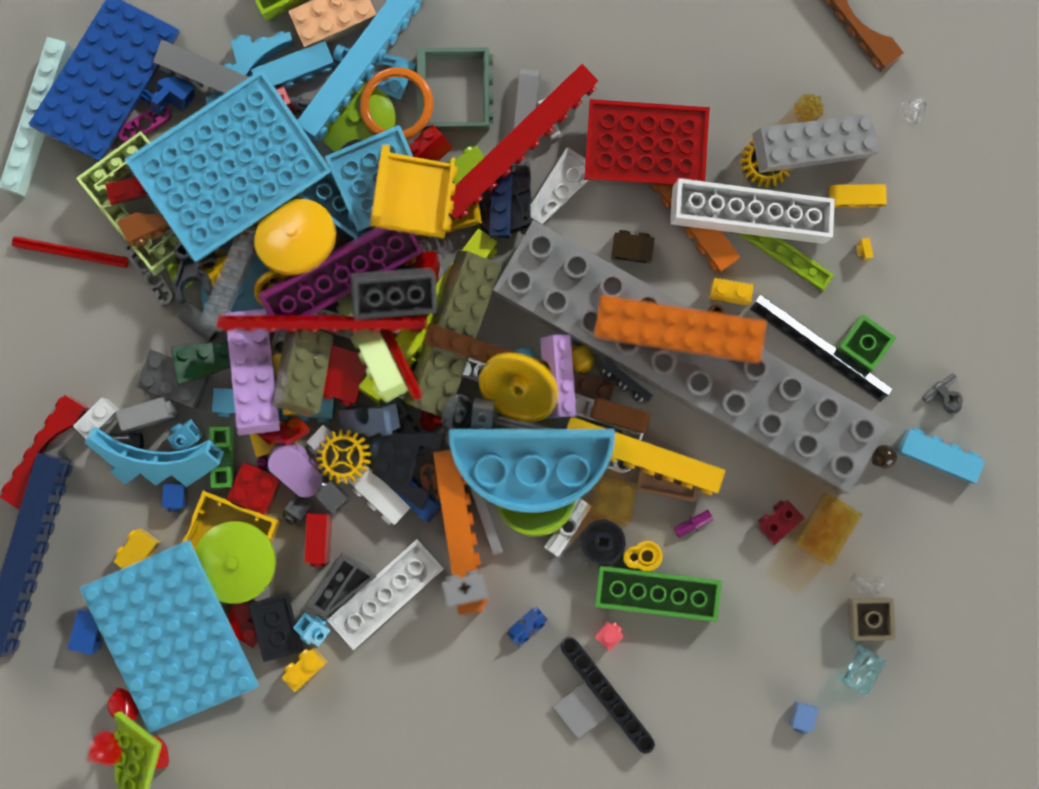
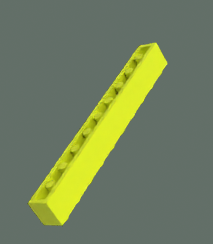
[359,229,498,405]

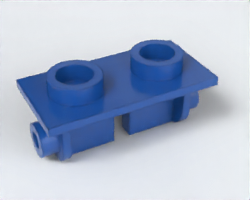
[507,607,548,646]

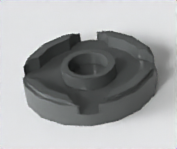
[441,394,473,432]

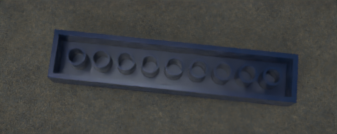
[0,453,73,657]

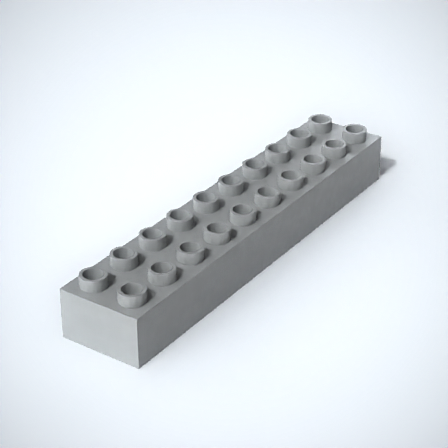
[493,220,890,494]

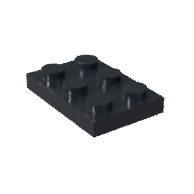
[598,358,653,404]
[248,592,303,663]

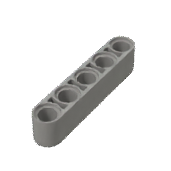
[513,69,540,166]

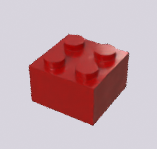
[227,462,282,515]

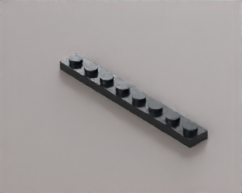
[750,296,892,402]

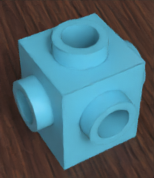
[167,419,203,451]
[293,612,331,647]

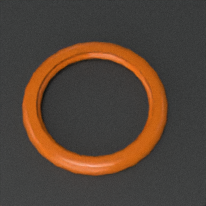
[359,67,434,140]

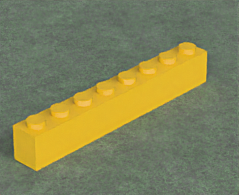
[567,417,726,496]

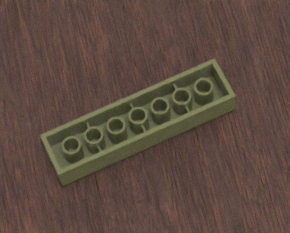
[403,250,502,417]

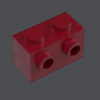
[756,500,805,545]

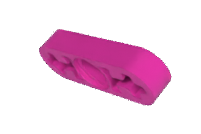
[118,106,172,142]

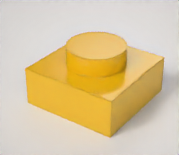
[856,237,873,261]

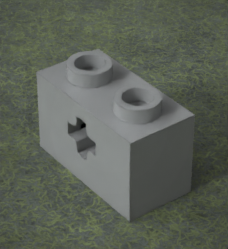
[442,570,489,607]

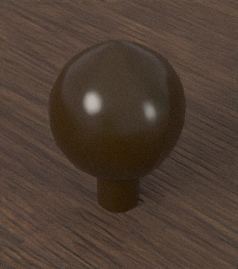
[872,445,897,469]

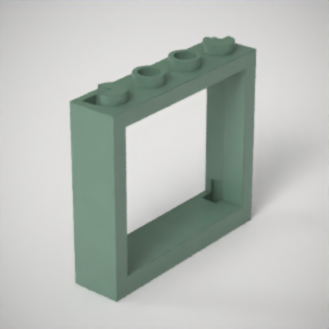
[417,47,493,131]

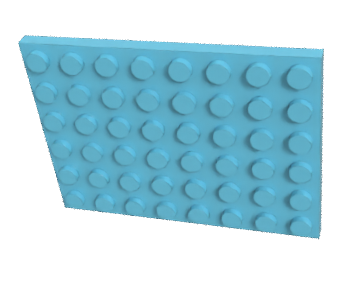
[124,70,332,262]
[79,539,259,733]

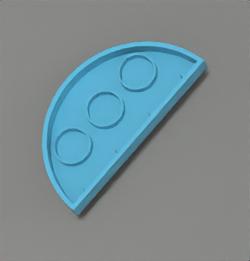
[449,429,615,512]

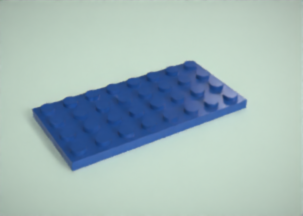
[28,0,180,162]

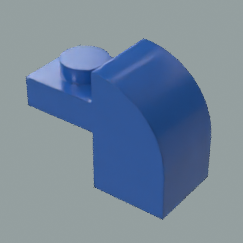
[150,77,195,115]

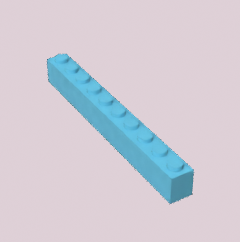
[297,0,423,142]

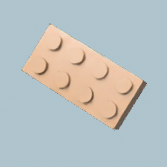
[288,0,377,48]

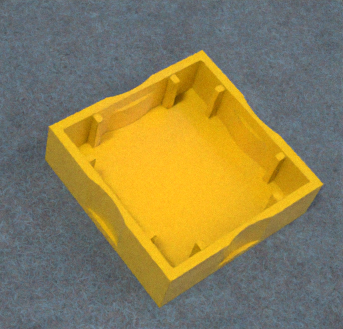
[182,491,281,550]

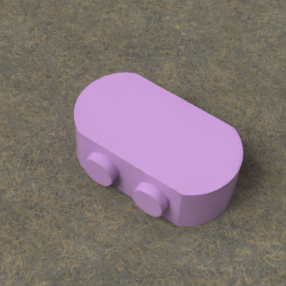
[268,442,323,497]

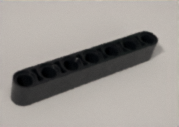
[561,636,655,754]

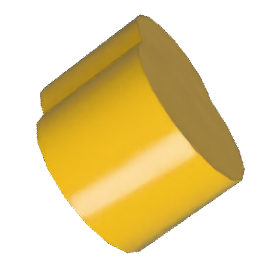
[622,540,663,571]

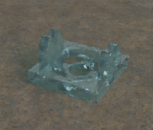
[838,644,886,696]

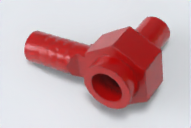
[420,410,442,431]

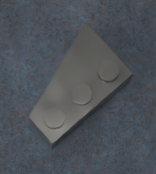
[308,552,377,617]

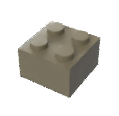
[848,597,895,641]

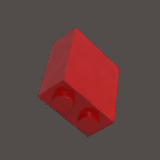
[322,345,369,407]
[304,513,332,567]

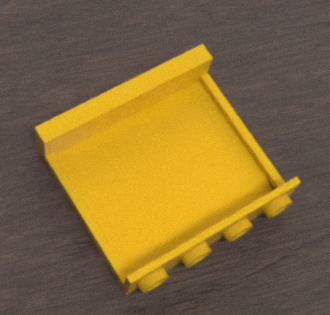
[370,145,458,238]

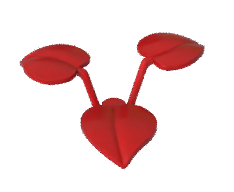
[87,688,169,769]

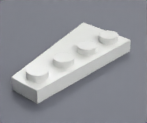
[531,147,589,225]

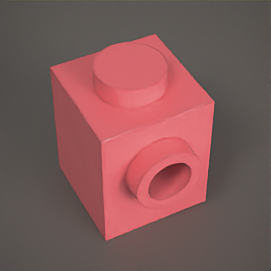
[594,621,623,651]

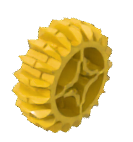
[740,139,793,188]
[316,429,371,484]

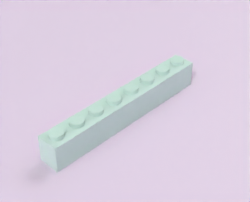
[0,37,73,197]

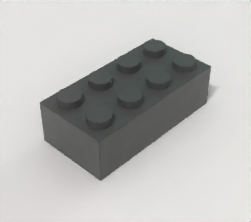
[350,267,437,320]

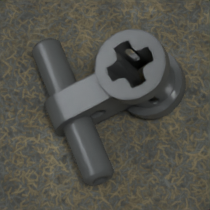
[922,373,963,414]

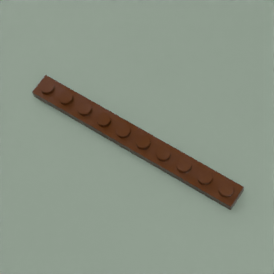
[423,324,614,401]

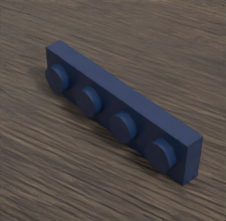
[490,165,513,239]

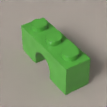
[209,426,235,488]

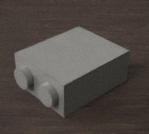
[116,397,178,432]

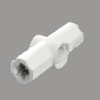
[544,498,592,557]

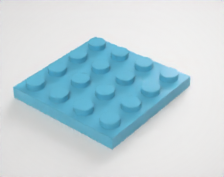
[325,125,413,232]

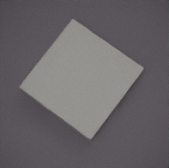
[553,681,610,739]

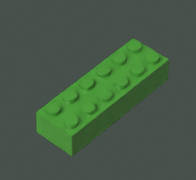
[594,565,722,622]

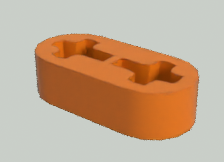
[420,464,440,500]

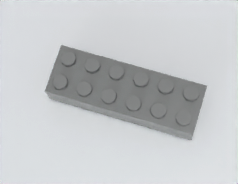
[752,114,879,173]

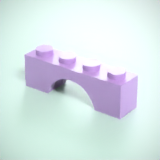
[540,335,576,419]

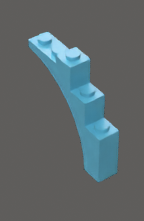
[205,31,295,105]
[84,426,224,487]

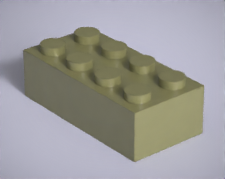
[272,329,333,417]

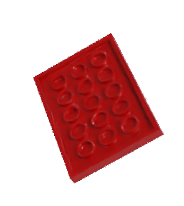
[584,99,710,186]

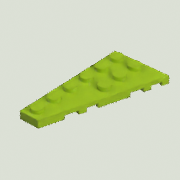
[114,711,161,789]

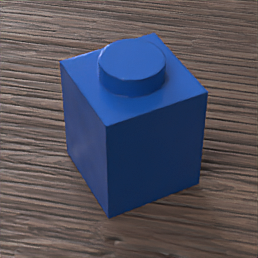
[162,484,187,512]

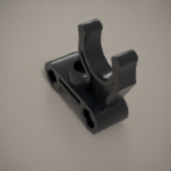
[173,238,237,305]

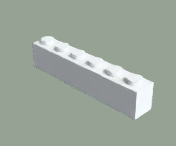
[307,425,411,525]

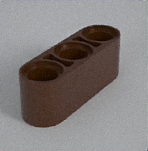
[590,398,652,434]

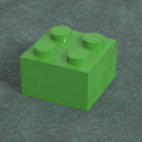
[837,314,896,372]

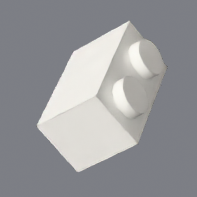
[73,397,119,439]

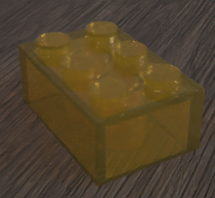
[793,493,863,566]

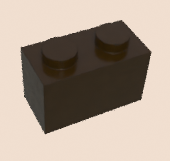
[611,230,655,264]

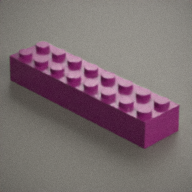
[258,227,423,332]

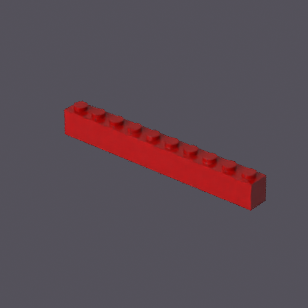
[448,64,598,221]

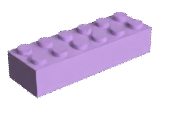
[225,309,280,435]

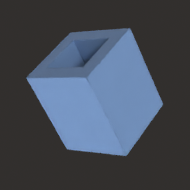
[790,701,818,734]

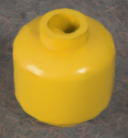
[571,344,595,374]

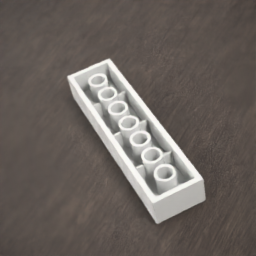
[670,178,835,244]

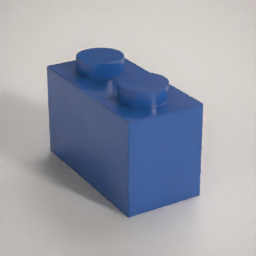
[67,608,102,655]

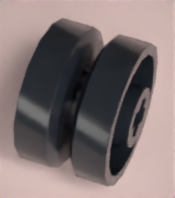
[581,519,626,564]

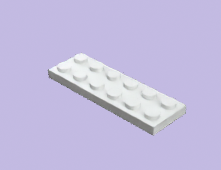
[327,539,444,650]

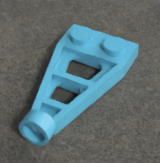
[333,44,416,101]

